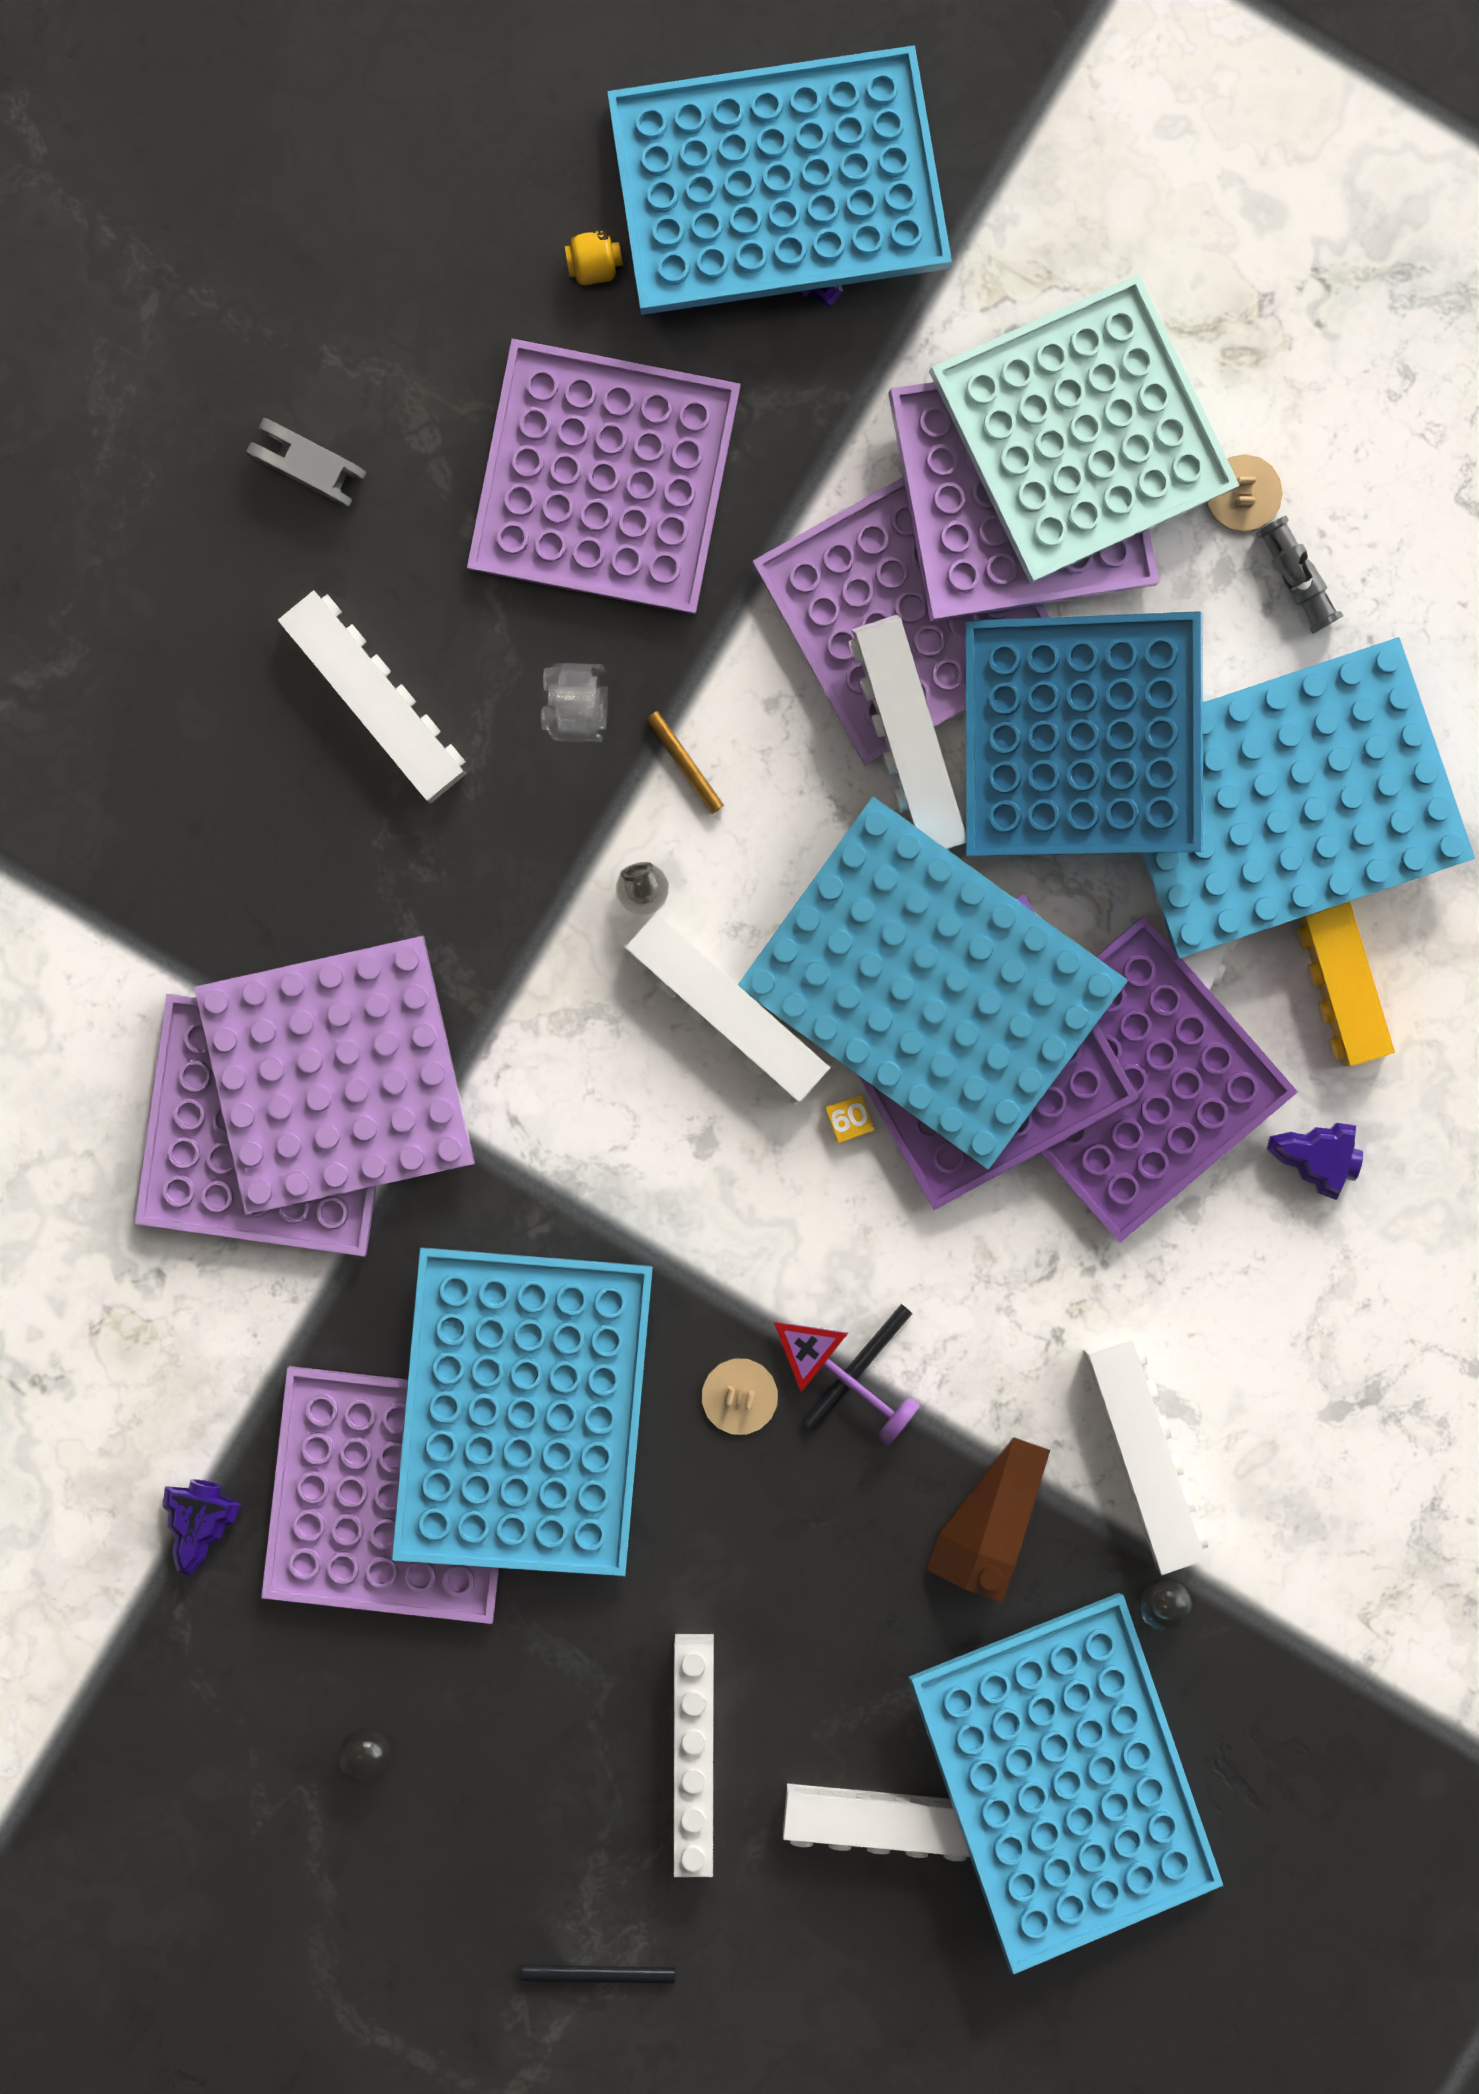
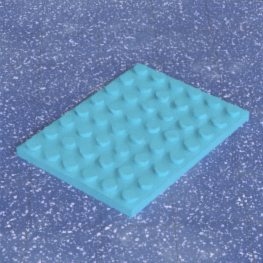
[607,45,952,315]
[1141,637,1475,959]
[738,796,1128,1170]
[392,1247,653,1576]
[908,1593,1224,1974]

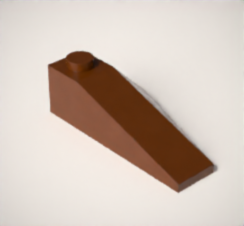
[926,1437,1050,1603]

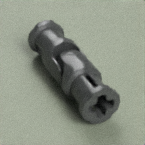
[1256,515,1344,634]

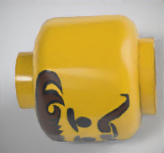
[565,230,623,285]

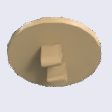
[1207,454,1283,532]
[702,1358,778,1435]

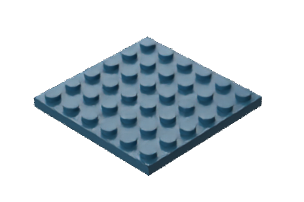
[966,611,1203,856]

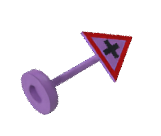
[774,1321,921,1446]

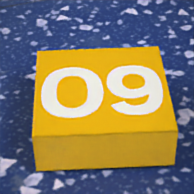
[825,1094,874,1144]

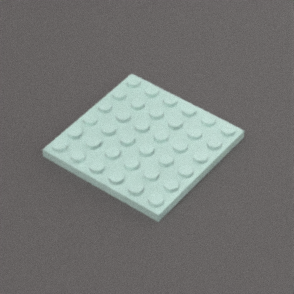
[929,274,1240,584]

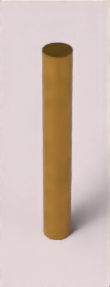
[645,711,725,814]

